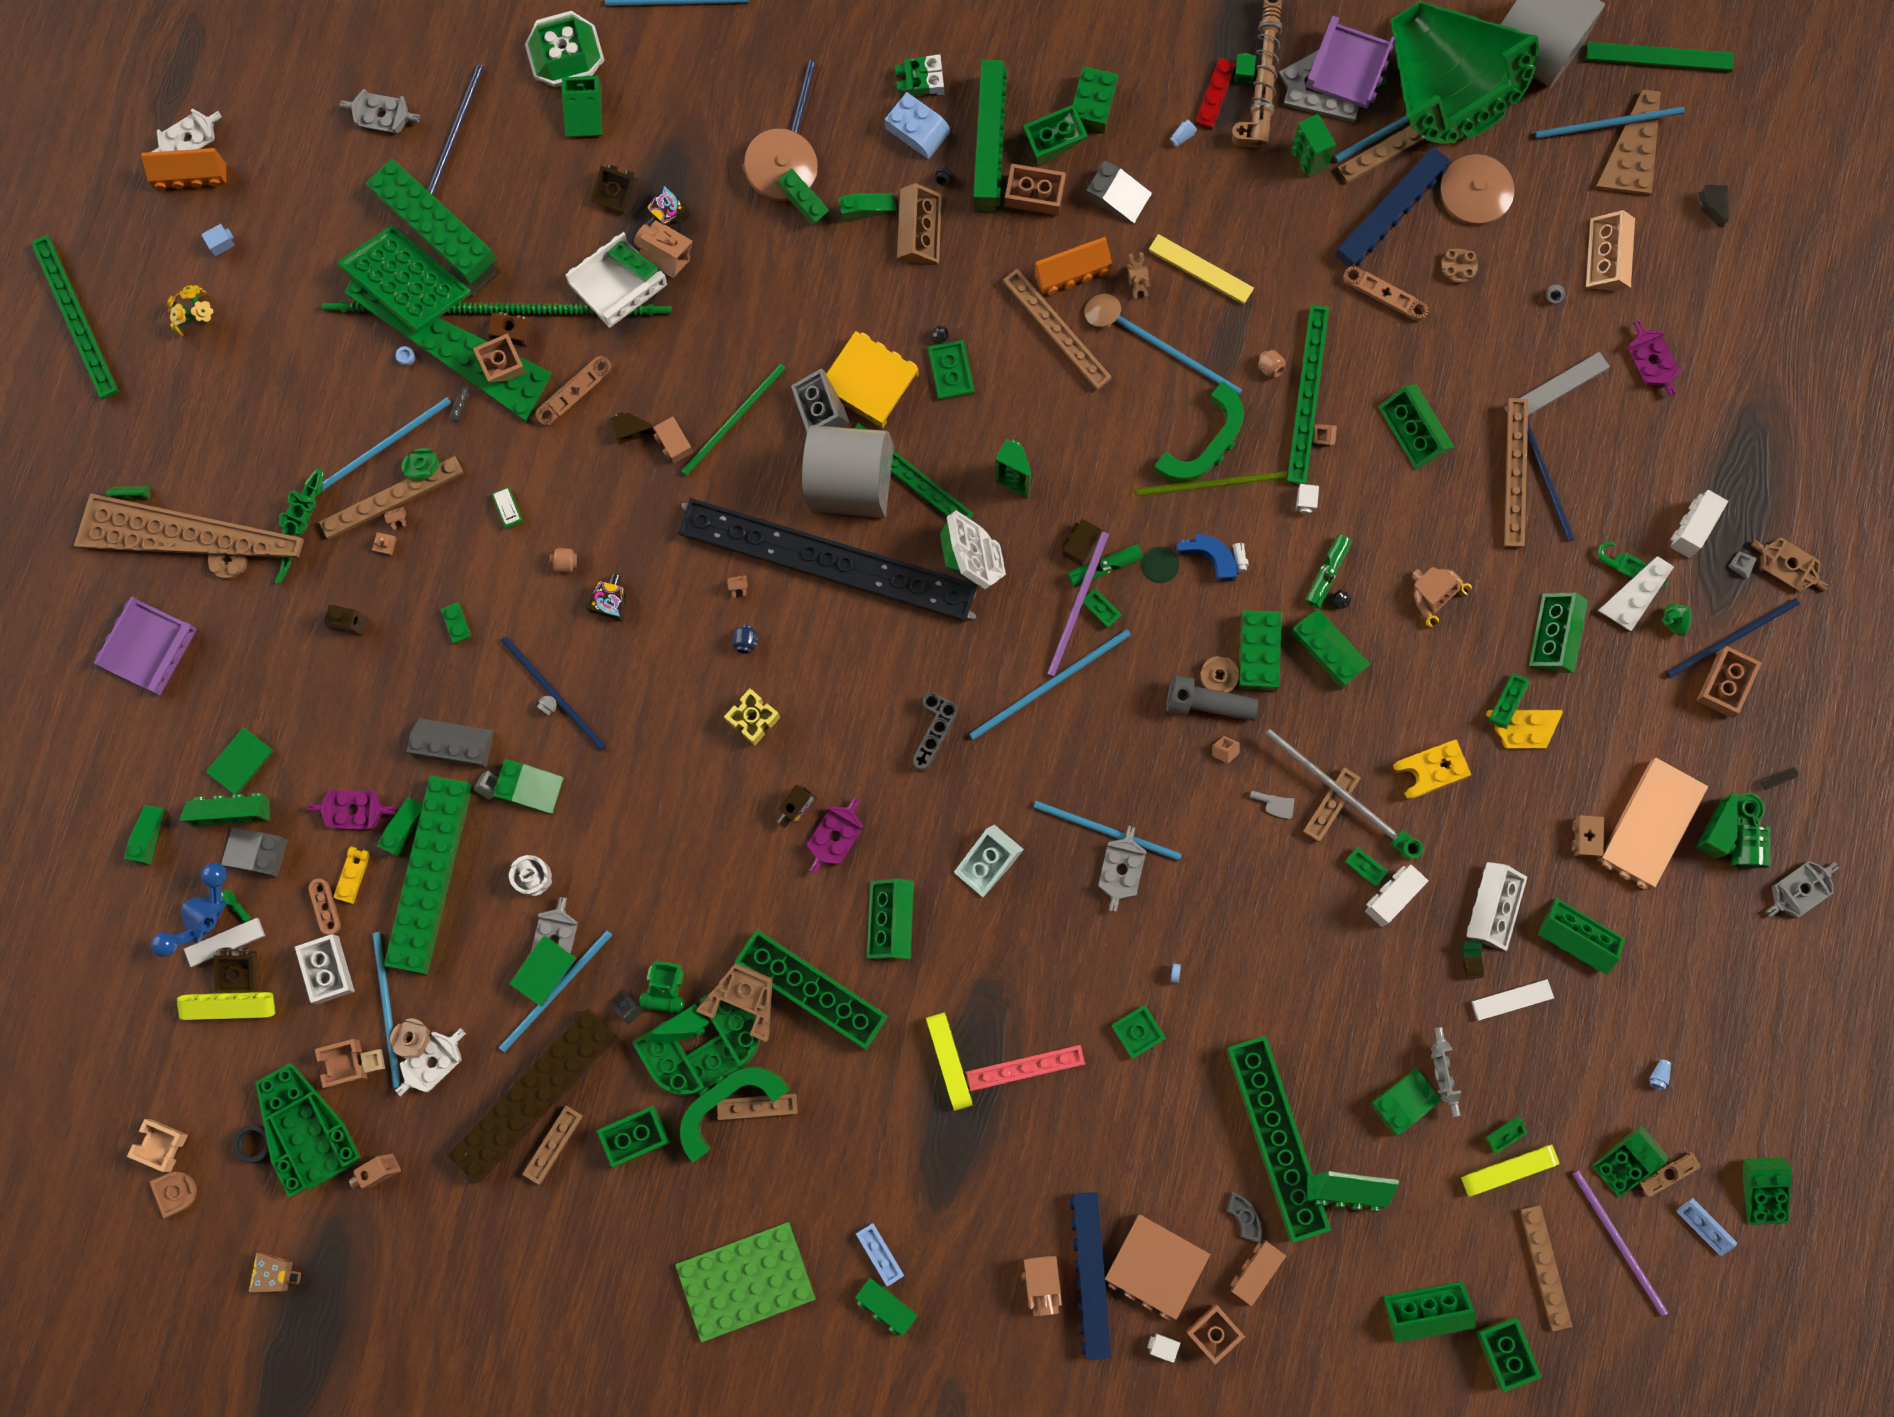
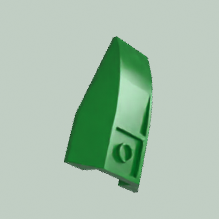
[255,1063,361,1198]

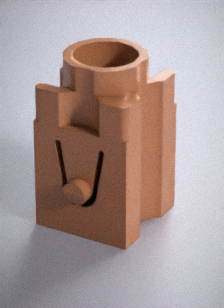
[634,221,692,278]
[1022,1255,1062,1316]

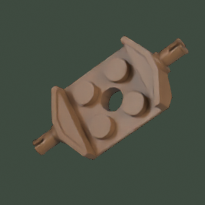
[1750,537,1829,594]

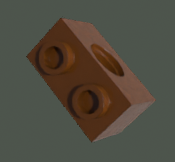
[487,312,532,347]

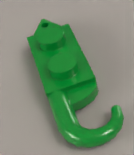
[1598,542,1668,586]

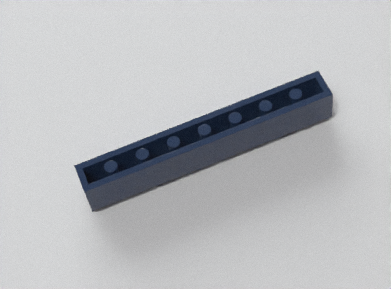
[1335,146,1450,267]
[1069,1192,1111,1360]

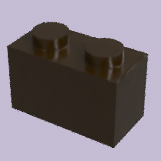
[1061,519,1102,566]

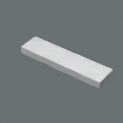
[184,918,265,967]
[1471,979,1554,1021]

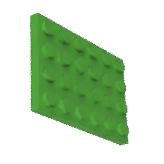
[675,1222,816,1342]

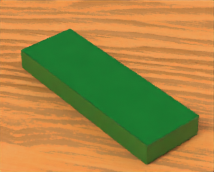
[607,241,658,282]
[1489,673,1530,729]

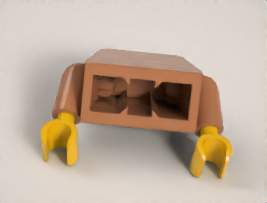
[1412,567,1472,628]

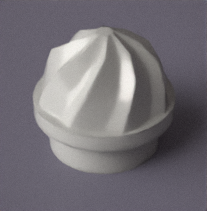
[1546,285,1565,303]
[537,696,557,715]

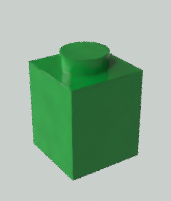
[1234,53,1256,84]

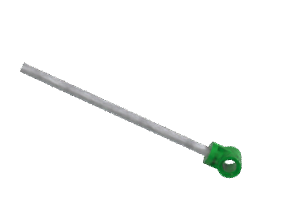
[1265,729,1423,860]

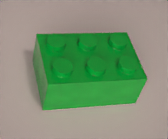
[1073,66,1118,133]
[1291,114,1336,177]
[597,1106,670,1168]
[1475,1317,1542,1392]

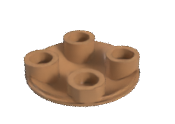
[1441,249,1478,283]
[1084,294,1122,329]

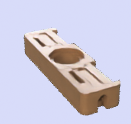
[1638,1152,1700,1197]

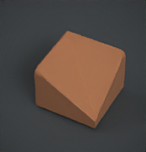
[1313,423,1337,445]
[1212,736,1240,763]

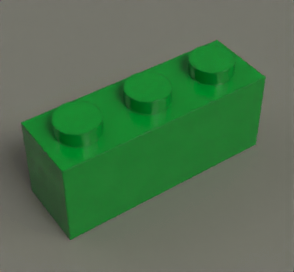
[775,168,829,225]
[855,1277,918,1336]

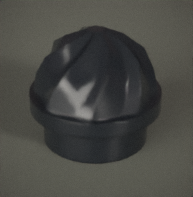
[935,167,953,186]
[930,325,949,344]
[1331,589,1351,609]

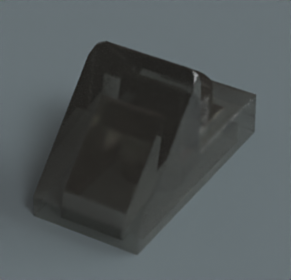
[609,989,643,1024]

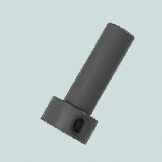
[1166,674,1258,721]

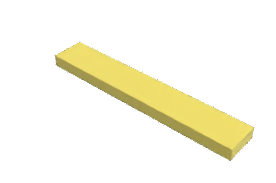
[1149,234,1254,305]

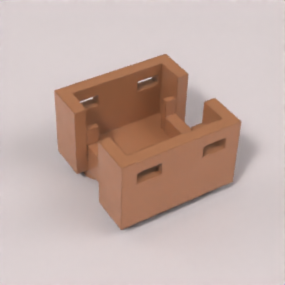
[315,1039,368,1089]

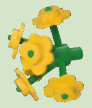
[167,285,213,336]

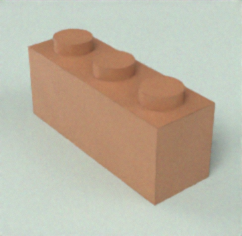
[1230,1241,1286,1306]

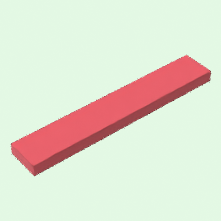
[965,1045,1085,1092]

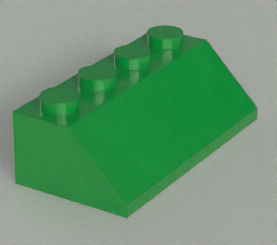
[1378,384,1454,470]
[995,439,1031,498]
[1529,593,1588,673]
[1290,609,1370,689]
[180,793,270,827]
[867,879,914,960]
[1538,898,1625,975]
[1307,1171,1399,1212]
[1384,1281,1475,1343]

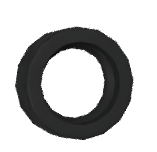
[233,1125,270,1163]

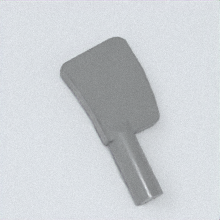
[1250,791,1295,819]

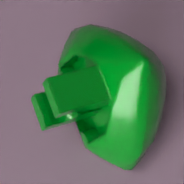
[1662,604,1692,636]

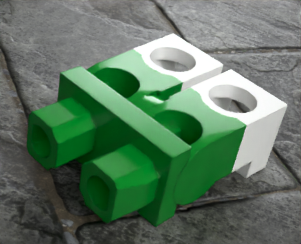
[895,55,945,97]

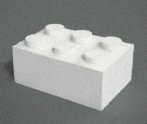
[1670,490,1728,558]
[1365,865,1428,927]
[295,934,355,1005]

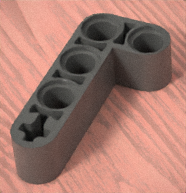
[913,693,957,772]

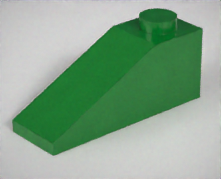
[838,193,897,223]
[377,797,423,857]
[124,805,165,865]
[645,1005,709,1043]

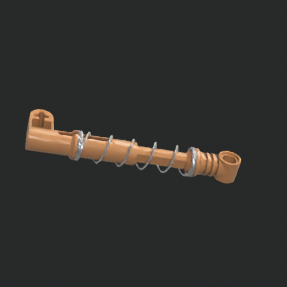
[1232,0,1282,148]

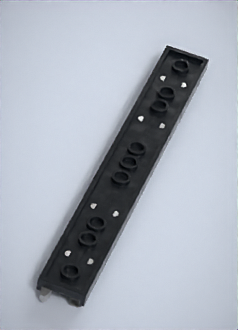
[678,498,978,622]

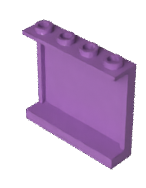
[1305,16,1395,109]
[94,596,197,695]

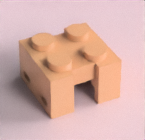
[127,1119,188,1172]

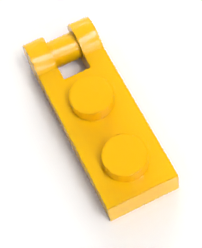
[333,846,370,904]

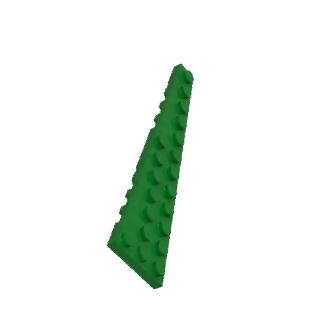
[345,279,552,422]

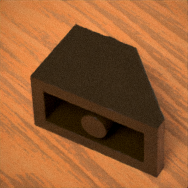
[610,412,654,444]

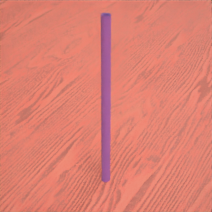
[1047,532,1109,676]
[1572,1170,1669,1317]

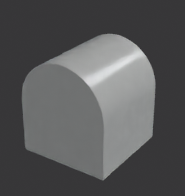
[1501,0,1605,88]
[802,425,894,518]

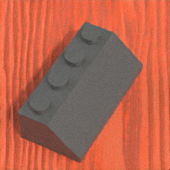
[406,718,494,768]

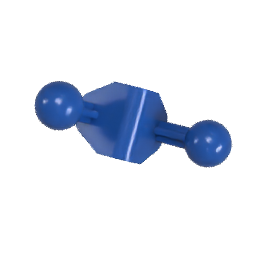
[151,863,227,957]

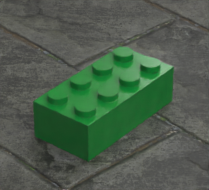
[1238,610,1282,692]

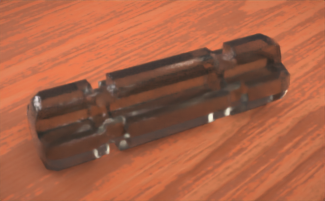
[449,387,470,423]
[1760,767,1799,790]

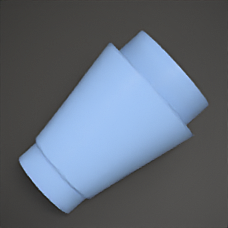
[1170,120,1197,147]
[1649,1059,1672,1091]

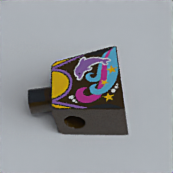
[645,185,691,229]
[585,573,627,621]
[776,784,818,828]

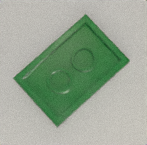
[928,340,975,401]
[206,727,274,795]
[509,935,576,1006]

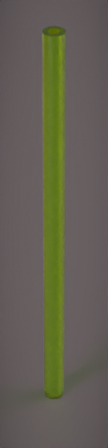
[1137,471,1287,496]

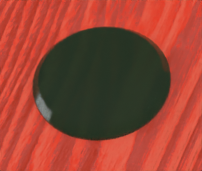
[1141,546,1179,583]

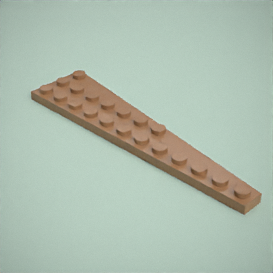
[74,493,304,558]

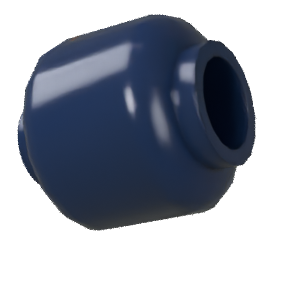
[732,625,758,654]

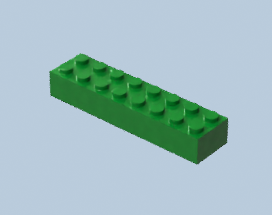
[974,60,1007,213]
[366,159,497,284]
[735,929,889,1050]

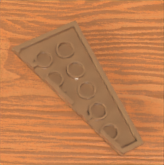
[1595,90,1661,196]

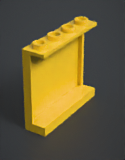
[826,331,919,429]

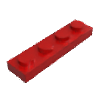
[1195,58,1236,130]

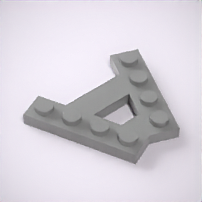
[1278,50,1359,123]

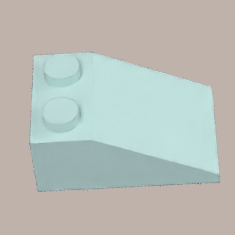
[954,825,1024,897]

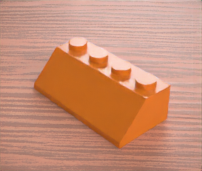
[141,148,226,190]
[1035,237,1112,295]

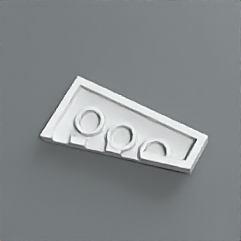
[1598,556,1674,631]

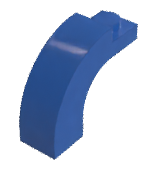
[1176,534,1237,582]

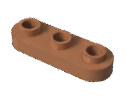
[309,879,341,935]

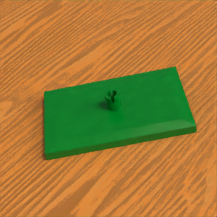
[337,224,471,333]

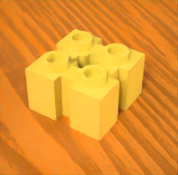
[724,689,780,746]

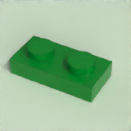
[1083,588,1122,629]
[441,602,472,645]
[1344,847,1388,887]
[1486,1116,1528,1155]

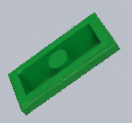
[106,486,150,500]

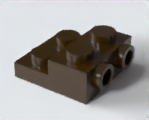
[590,164,639,213]
[213,947,258,993]

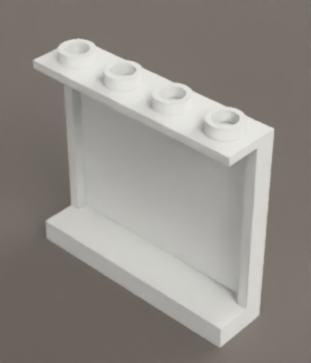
[566,232,667,328]

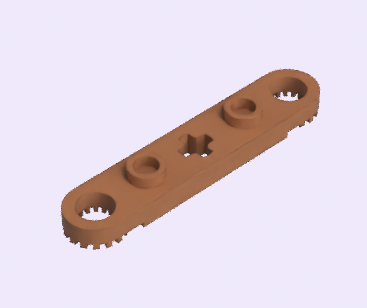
[1343,266,1428,321]
[536,356,612,425]

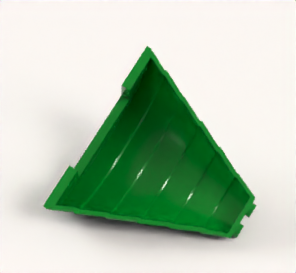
[1390,1,1539,144]

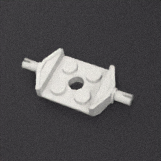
[152,109,222,152]
[395,1028,466,1096]

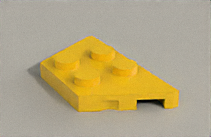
[1487,710,1563,749]

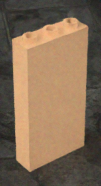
[1598,758,1708,890]

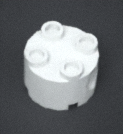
[509,855,552,897]

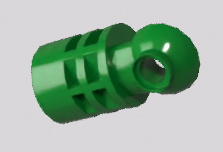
[1731,793,1771,868]

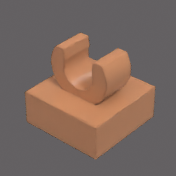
[384,507,406,530]
[372,532,397,556]
[727,575,748,597]

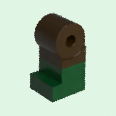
[1460,941,1484,979]

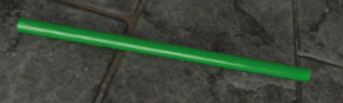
[681,363,786,476]

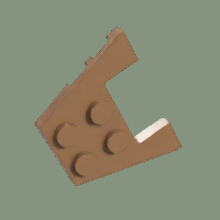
[696,963,772,1042]

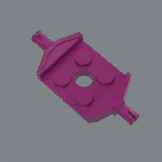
[1628,320,1682,397]
[308,789,395,830]
[807,797,863,874]

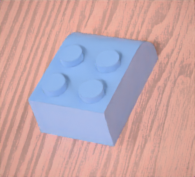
[885,93,951,159]

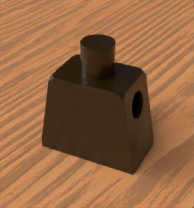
[324,604,367,636]

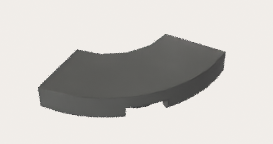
[1226,1192,1262,1242]

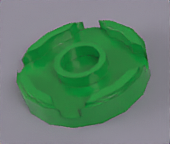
[402,448,439,481]

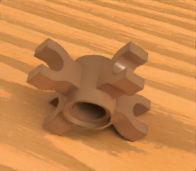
[1127,252,1150,298]

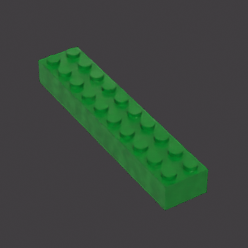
[384,775,472,975]
[1226,1036,1331,1243]

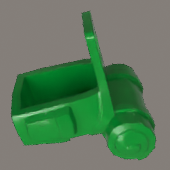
[639,961,684,1014]

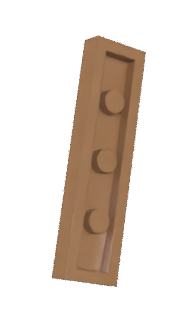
[1303,767,1361,842]
[717,1094,798,1120]
[522,1105,583,1185]

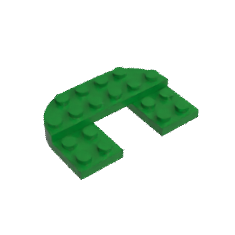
[632,992,760,1096]

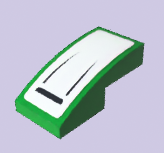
[492,487,523,529]

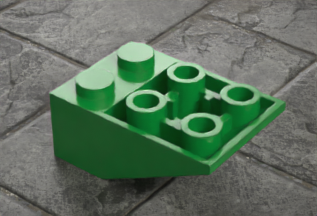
[562,76,602,138]
[1592,1125,1668,1198]
[1743,1157,1792,1225]

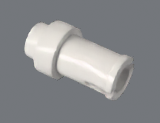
[1232,543,1249,573]

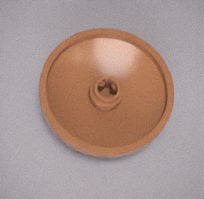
[744,129,818,201]
[1439,154,1514,226]

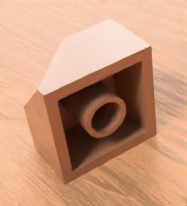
[473,333,526,382]
[1185,1304,1245,1365]

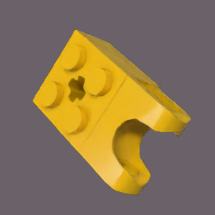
[1393,739,1471,800]

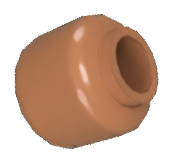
[1258,350,1286,378]
[550,548,577,573]

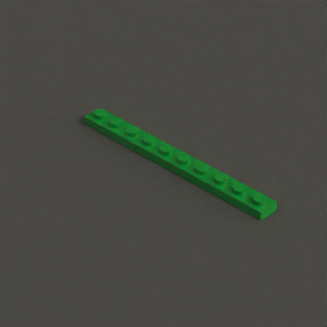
[31,234,119,400]
[1287,305,1329,485]

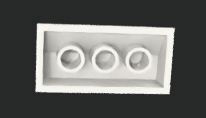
[1466,862,1527,951]

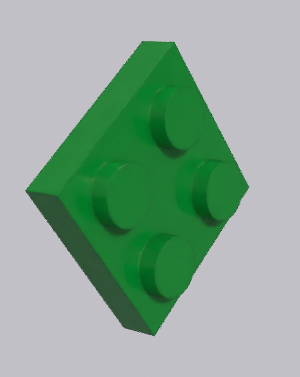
[1111,1005,1166,1059]

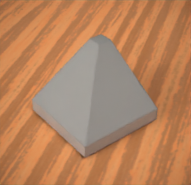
[1729,551,1756,579]

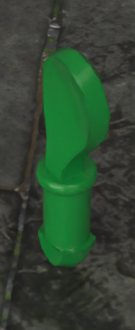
[222,890,251,923]

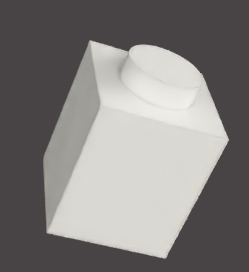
[1296,484,1319,515]
[1147,1333,1180,1363]

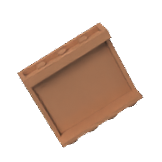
[1105,1214,1211,1321]

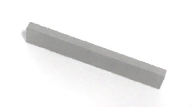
[1504,352,1610,416]

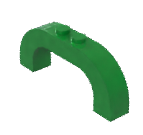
[1153,381,1244,483]
[680,1066,791,1163]

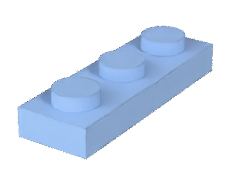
[1676,1198,1737,1256]
[856,1223,904,1286]

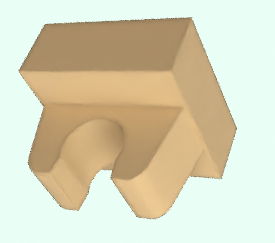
[360,1049,385,1073]

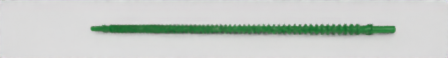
[322,301,672,316]

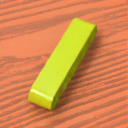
[177,992,275,1020]
[926,1012,973,1111]
[1461,1145,1560,1197]

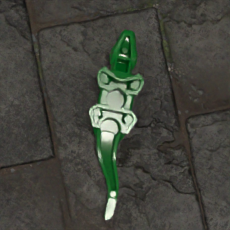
[275,469,323,584]

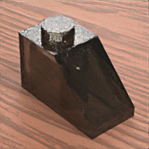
[1698,185,1729,227]

